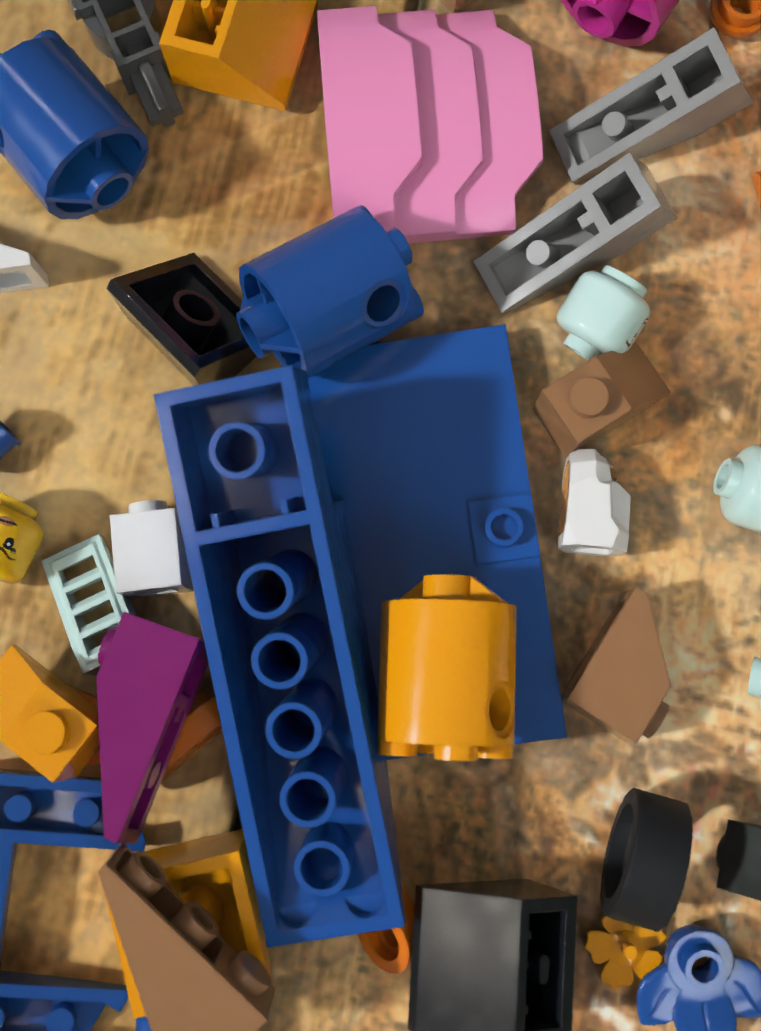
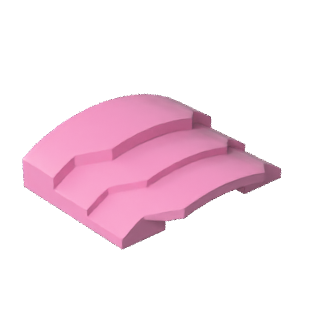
[317,6,543,243]

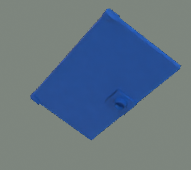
[308,324,567,760]

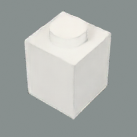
[110,500,192,599]

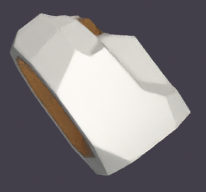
[557,449,631,556]

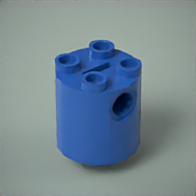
[0,30,149,219]
[236,205,424,378]

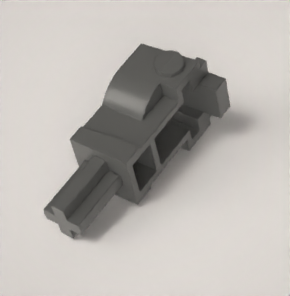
[68,0,184,127]

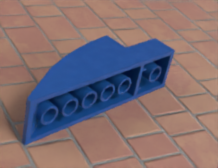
[154,365,406,948]

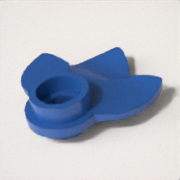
[636,924,761,1031]

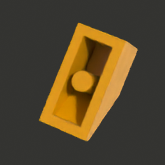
[0,644,100,783]

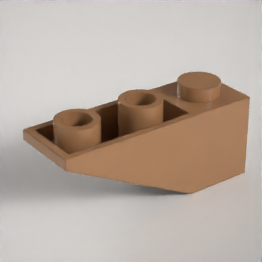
[98,843,275,1031]

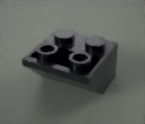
[408,879,577,1031]

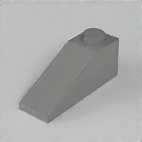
[549,27,754,185]
[473,152,677,314]

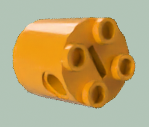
[377,575,517,761]

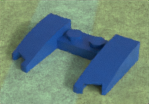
[0,769,146,1031]

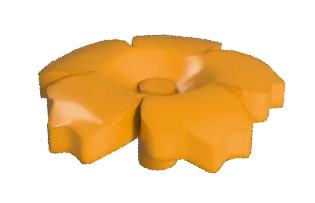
[584,914,666,990]

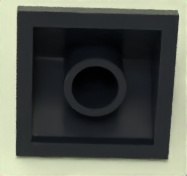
[106,253,257,386]

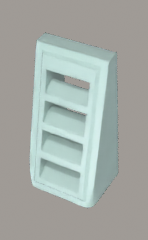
[42,534,138,676]

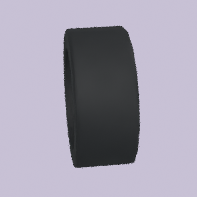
[600,788,693,932]

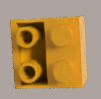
[159,0,318,111]

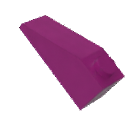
[96,612,209,844]

